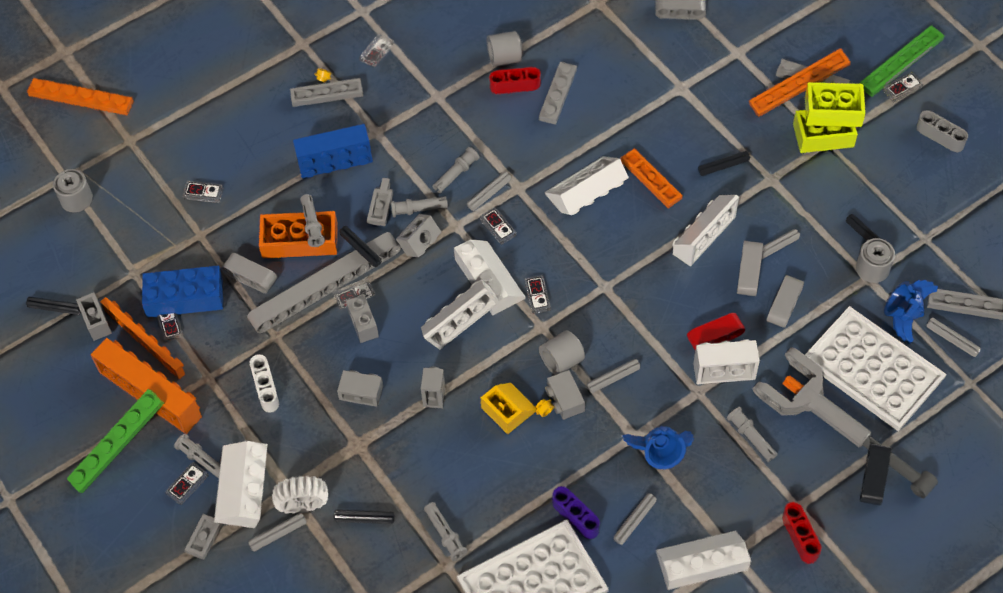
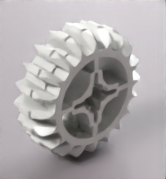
[272,476,328,514]

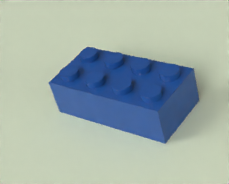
[293,124,373,178]
[142,265,223,318]

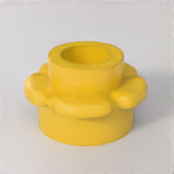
[314,68,331,82]
[536,399,554,417]

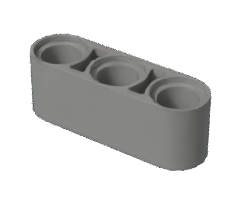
[655,0,706,19]
[916,110,968,152]
[737,241,763,297]
[221,253,277,293]
[766,275,804,328]

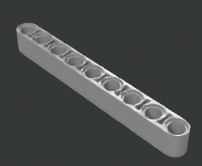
[247,232,401,333]

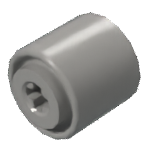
[487,31,523,67]
[53,169,93,213]
[856,238,895,283]
[539,330,585,375]

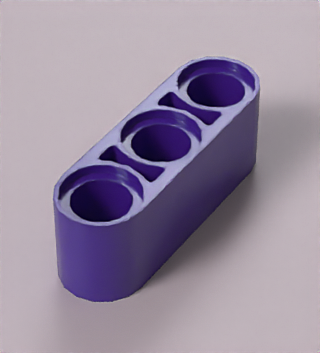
[552,486,600,539]

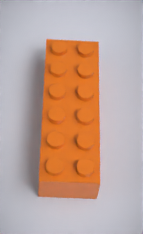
[90,338,202,434]

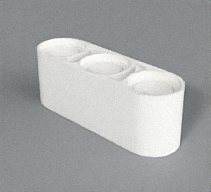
[250,354,279,412]

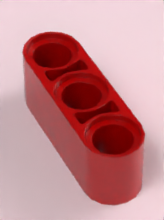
[489,67,541,94]
[686,313,746,351]
[782,502,822,564]

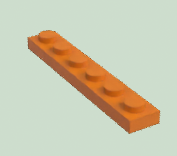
[749,48,850,117]
[27,78,134,115]
[100,297,185,380]

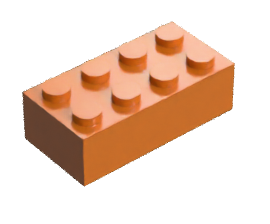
[259,211,338,258]

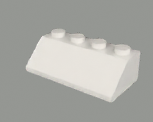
[545,156,629,215]
[672,195,739,266]
[454,239,526,316]
[421,279,500,350]
[214,441,267,528]
[656,531,751,590]

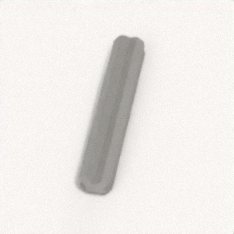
[467,172,511,211]
[761,229,800,260]
[927,318,981,357]
[587,359,640,393]
[614,493,656,545]
[248,513,306,551]

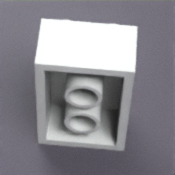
[693,339,760,384]

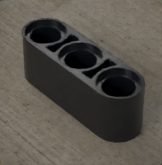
[860,443,891,506]

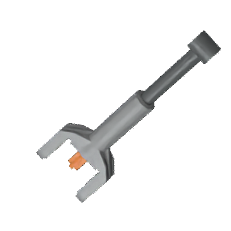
[753,347,938,498]

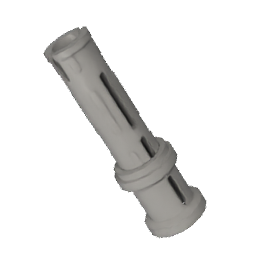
[432,147,480,194]
[300,194,325,247]
[391,196,448,217]
[727,407,778,462]
[174,434,220,478]
[424,502,468,561]

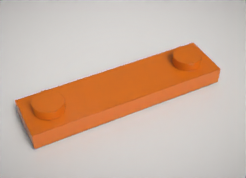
[620,148,683,209]

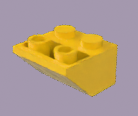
[481,383,537,434]

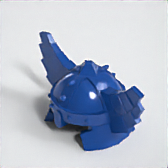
[884,280,938,344]
[623,426,694,470]

